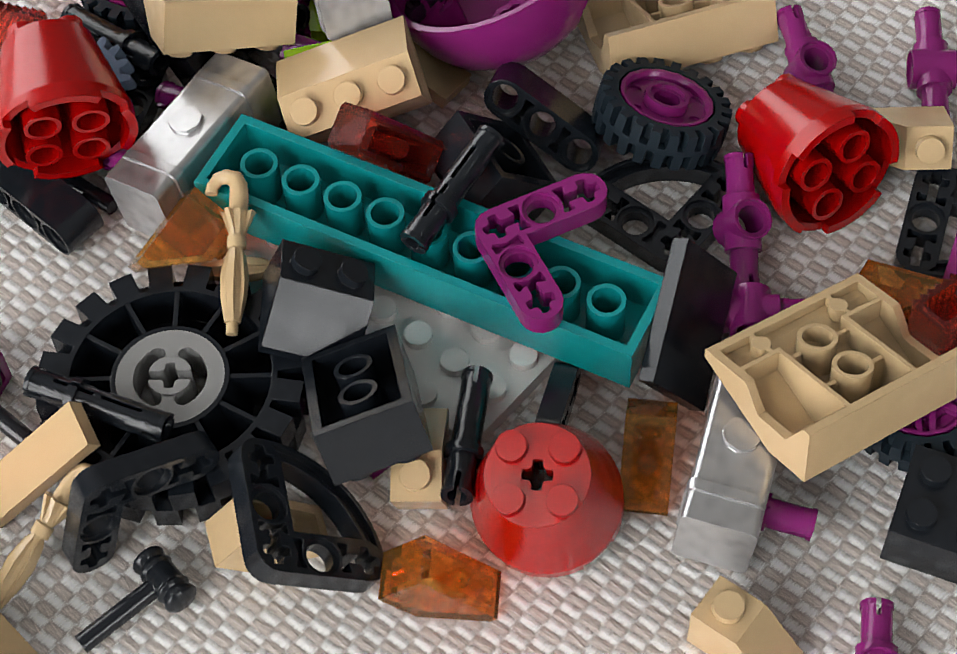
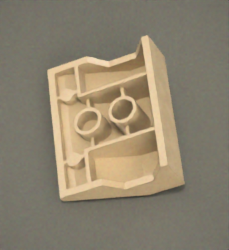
[578,0,779,75]
[705,273,957,482]

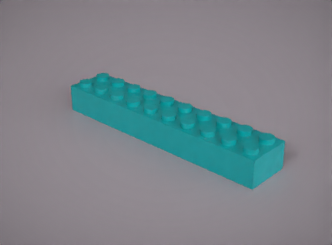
[194,114,663,388]

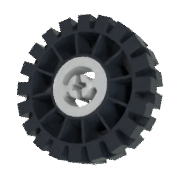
[36,264,309,526]

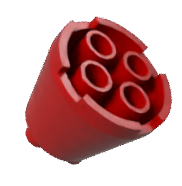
[0,15,139,179]
[735,73,900,234]
[470,422,625,578]

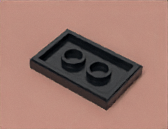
[639,238,737,412]

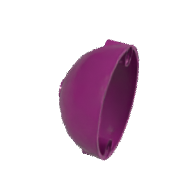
[389,0,589,71]

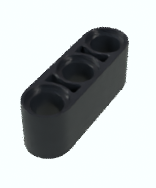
[484,62,605,173]
[0,161,104,255]

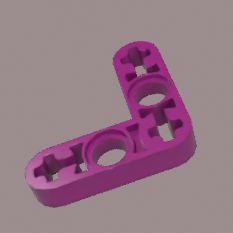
[475,173,607,333]

